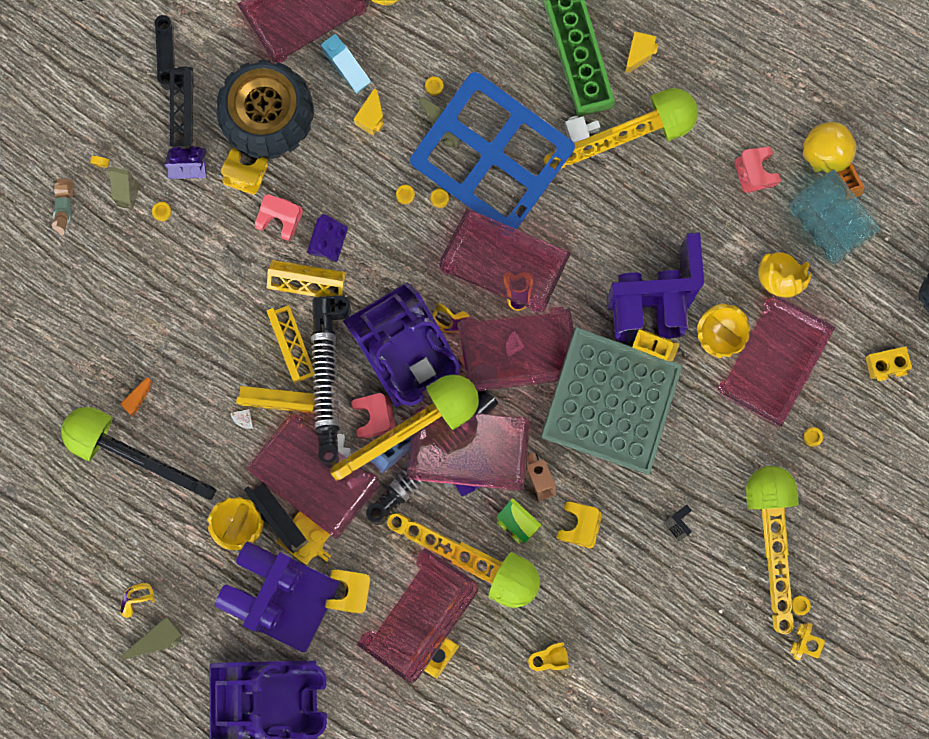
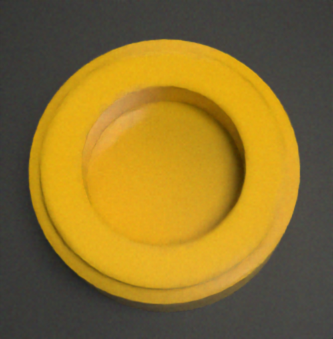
[425,76,444,96]
[90,156,110,168]
[396,185,415,205]
[430,188,449,208]
[152,202,172,222]
[803,427,823,447]
[791,596,811,616]

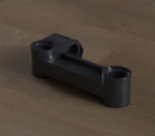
[154,15,194,90]

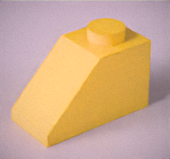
[625,32,659,73]
[354,89,384,136]

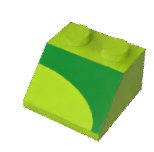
[496,498,541,545]

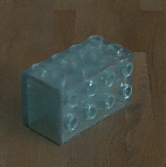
[789,169,881,265]

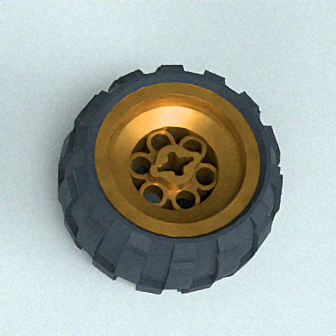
[216,60,314,159]

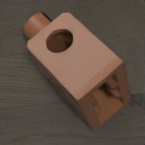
[526,453,556,502]

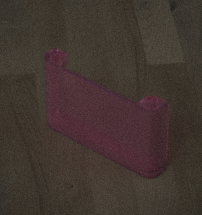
[237,0,368,63]
[439,208,571,312]
[717,295,835,428]
[458,307,574,391]
[406,407,530,491]
[246,414,381,540]
[357,548,479,683]

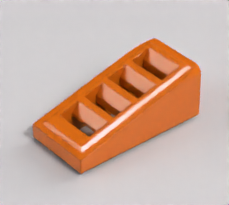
[834,163,865,200]
[120,377,153,417]

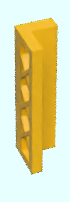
[267,260,347,297]
[266,305,315,384]
[236,386,317,414]

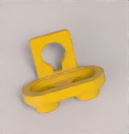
[790,622,825,661]

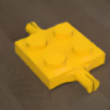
[276,511,332,566]

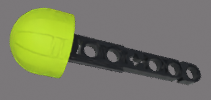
[61,407,217,500]

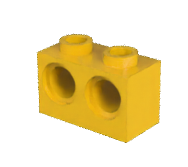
[633,329,680,361]
[865,346,912,381]

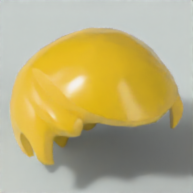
[803,122,857,174]
[758,252,811,298]
[697,303,751,358]
[207,497,264,551]

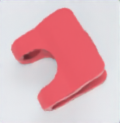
[734,146,781,193]
[255,194,303,241]
[351,393,396,438]

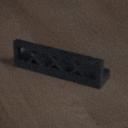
[170,70,193,147]
[244,482,308,554]
[663,504,692,541]

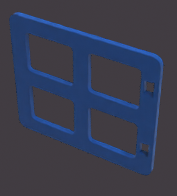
[410,72,575,234]

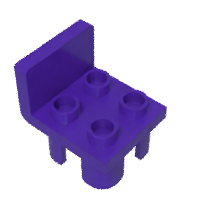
[607,232,704,342]
[343,282,462,407]
[215,541,340,652]
[209,660,327,739]

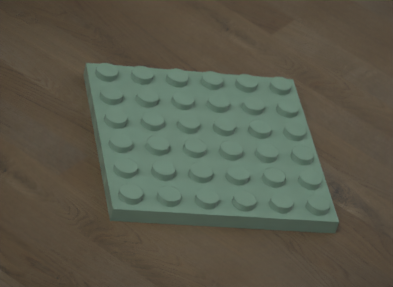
[540,328,683,475]

